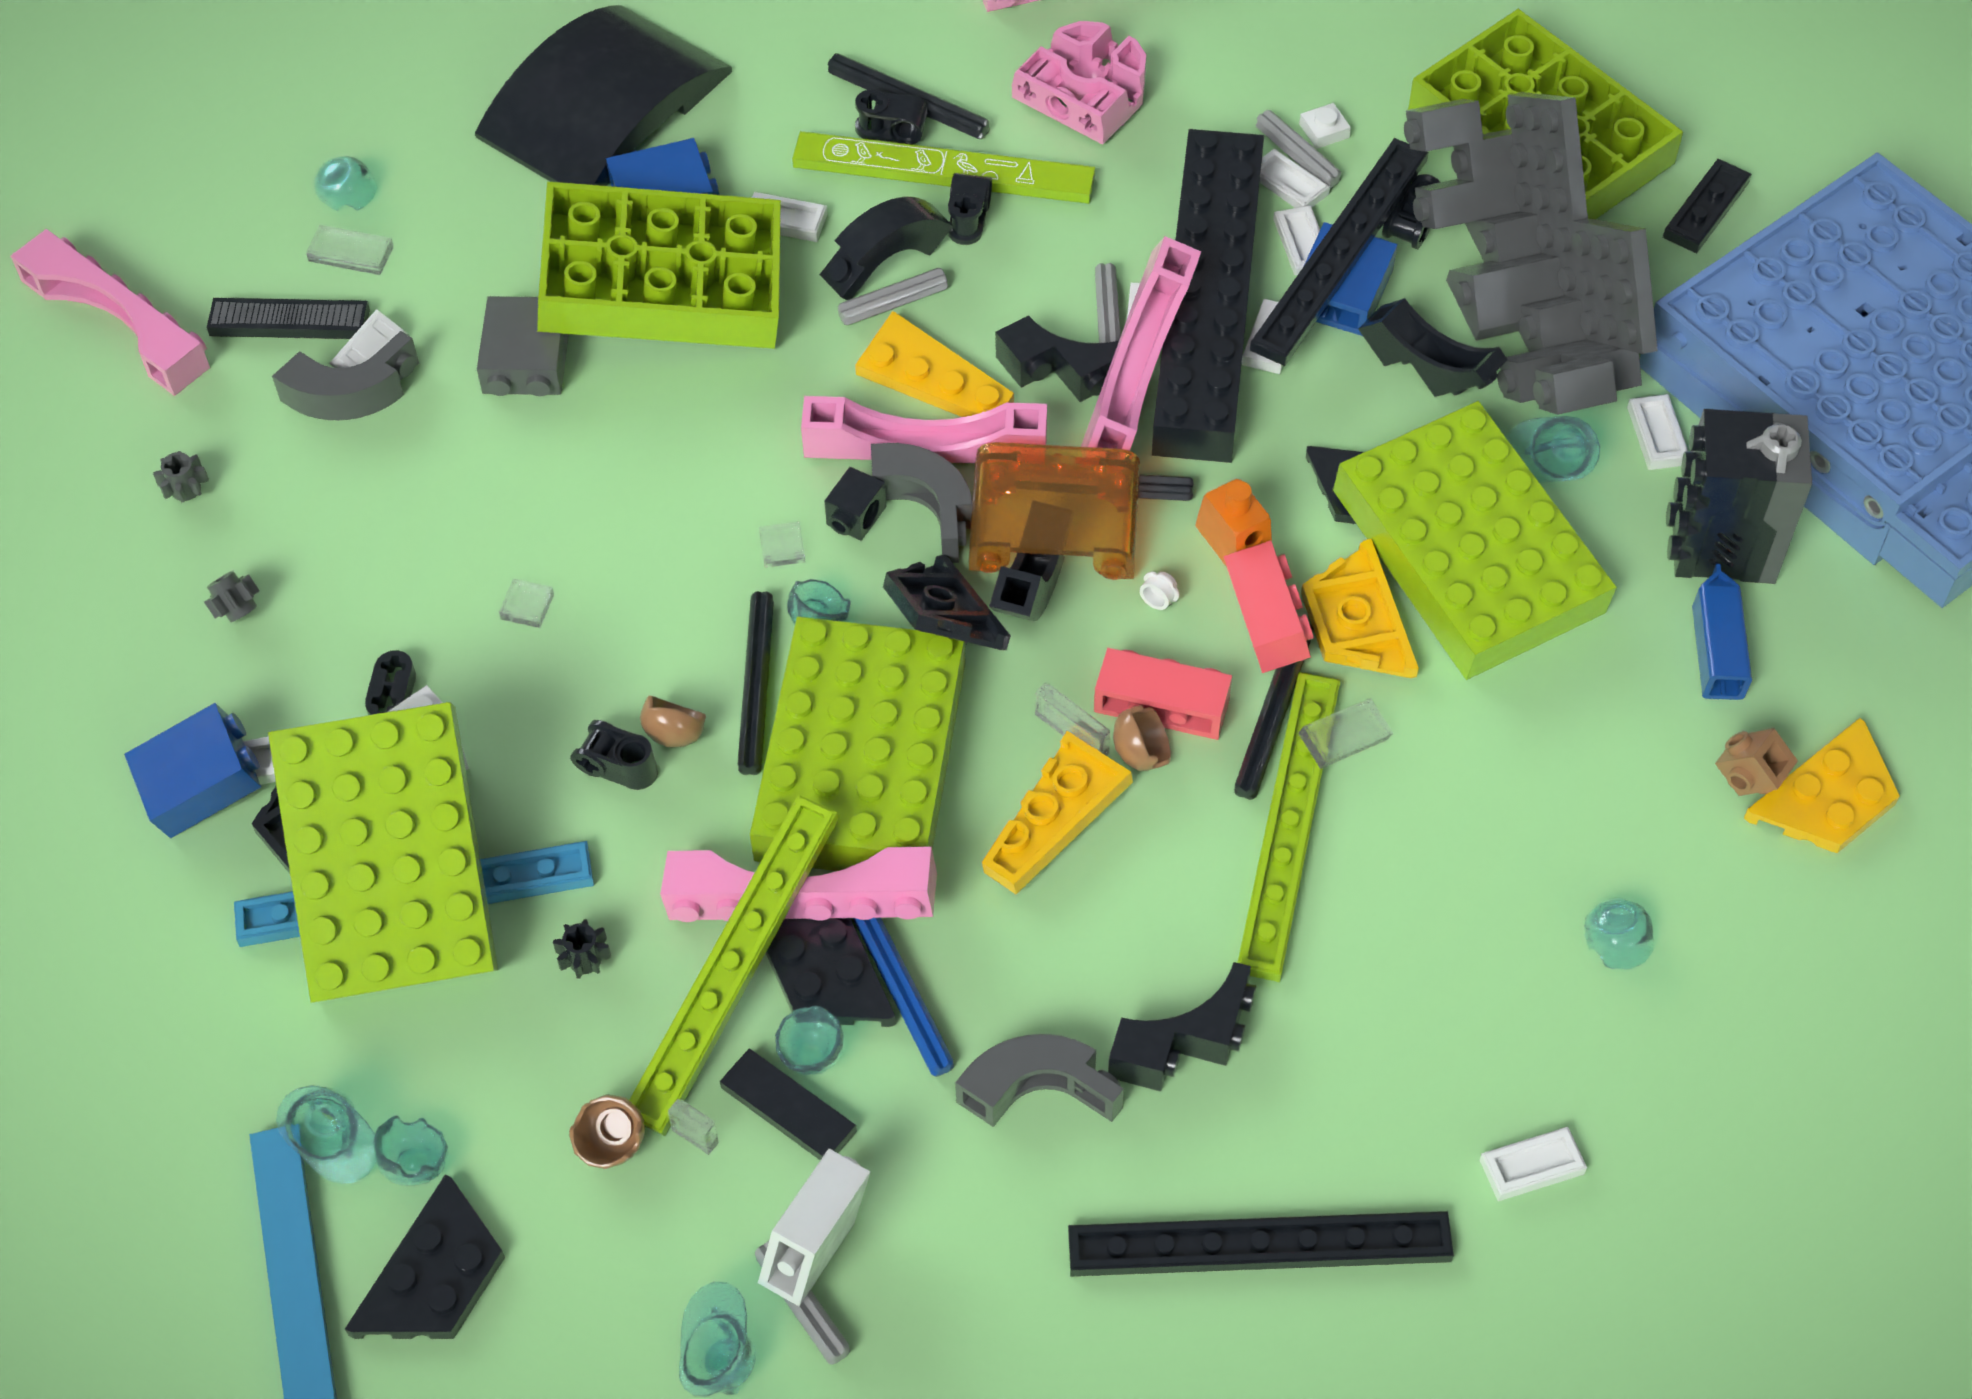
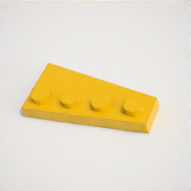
[855,311,1014,417]
[982,731,1133,894]

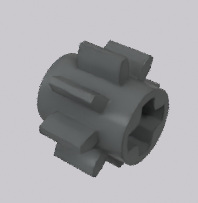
[153,451,209,503]
[204,570,260,622]

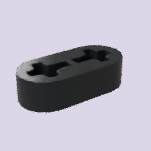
[365,650,416,715]

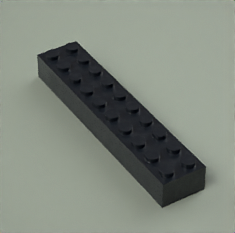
[1151,129,1264,463]

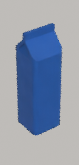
[1692,564,1752,700]

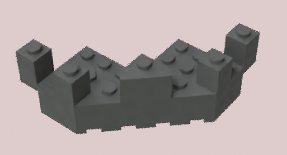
[1404,92,1658,415]

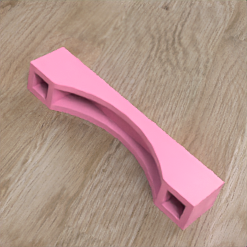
[11,229,210,396]
[1075,236,1201,474]
[801,396,1047,466]
[660,847,937,922]

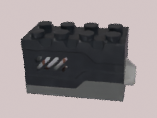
[1666,409,1812,584]

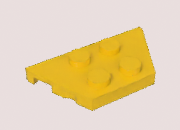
[1301,539,1419,678]
[1744,718,1900,853]

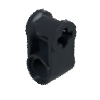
[855,89,928,145]
[948,173,992,245]
[1382,174,1440,250]
[570,720,658,790]

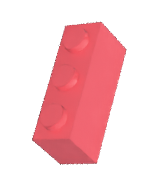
[1223,541,1314,673]
[1094,647,1232,740]

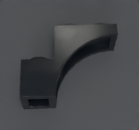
[1358,298,1508,397]
[995,315,1119,402]
[1108,962,1257,1092]

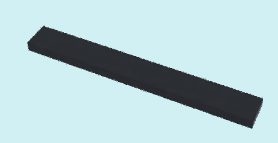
[1250,138,1429,366]
[1068,1211,1454,1277]

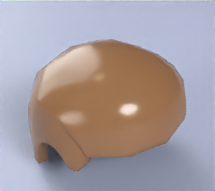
[640,696,706,747]
[1113,705,1171,771]
[569,1094,645,1169]

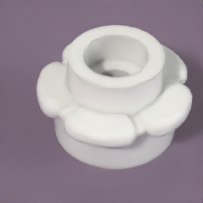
[1140,571,1180,610]

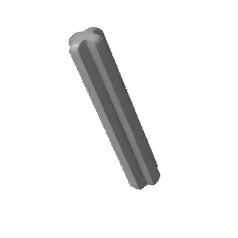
[1256,110,1341,189]
[1095,263,1121,343]
[838,268,948,325]
[755,1241,850,1365]

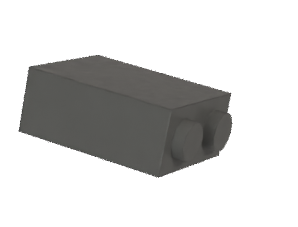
[477,296,569,396]

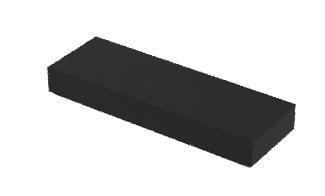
[1662,159,1752,254]
[719,1048,857,1160]

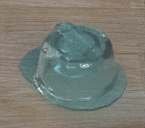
[1507,416,1600,483]
[276,1085,379,1184]
[679,1282,756,1397]

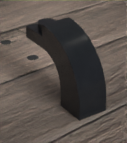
[819,197,953,300]
[989,501,1074,621]

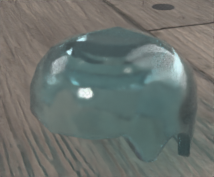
[314,156,377,211]
[787,579,851,625]
[1584,898,1654,969]
[775,1006,845,1075]
[373,1115,448,1186]

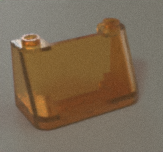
[969,442,1140,580]

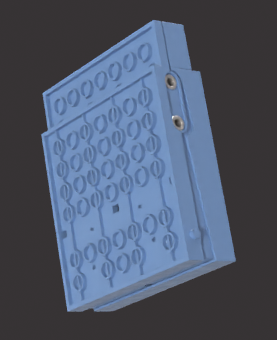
[1639,152,1972,608]

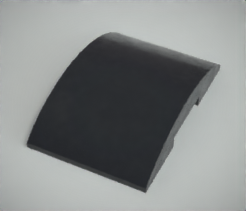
[475,5,732,186]

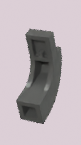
[272,331,419,421]
[871,443,973,563]
[955,1034,1124,1127]

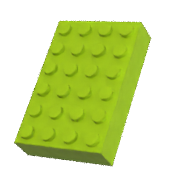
[1408,8,1683,219]
[537,181,781,349]
[1333,401,1617,680]
[750,617,966,871]
[268,702,498,1003]

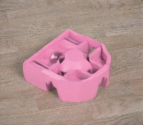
[1012,21,1146,145]

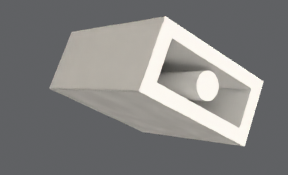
[758,1149,871,1306]

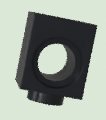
[824,467,887,541]

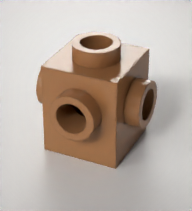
[1715,728,1798,796]

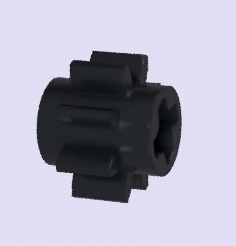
[553,919,611,979]

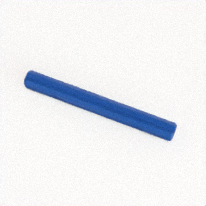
[853,918,954,1077]

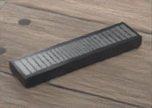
[206,298,370,339]

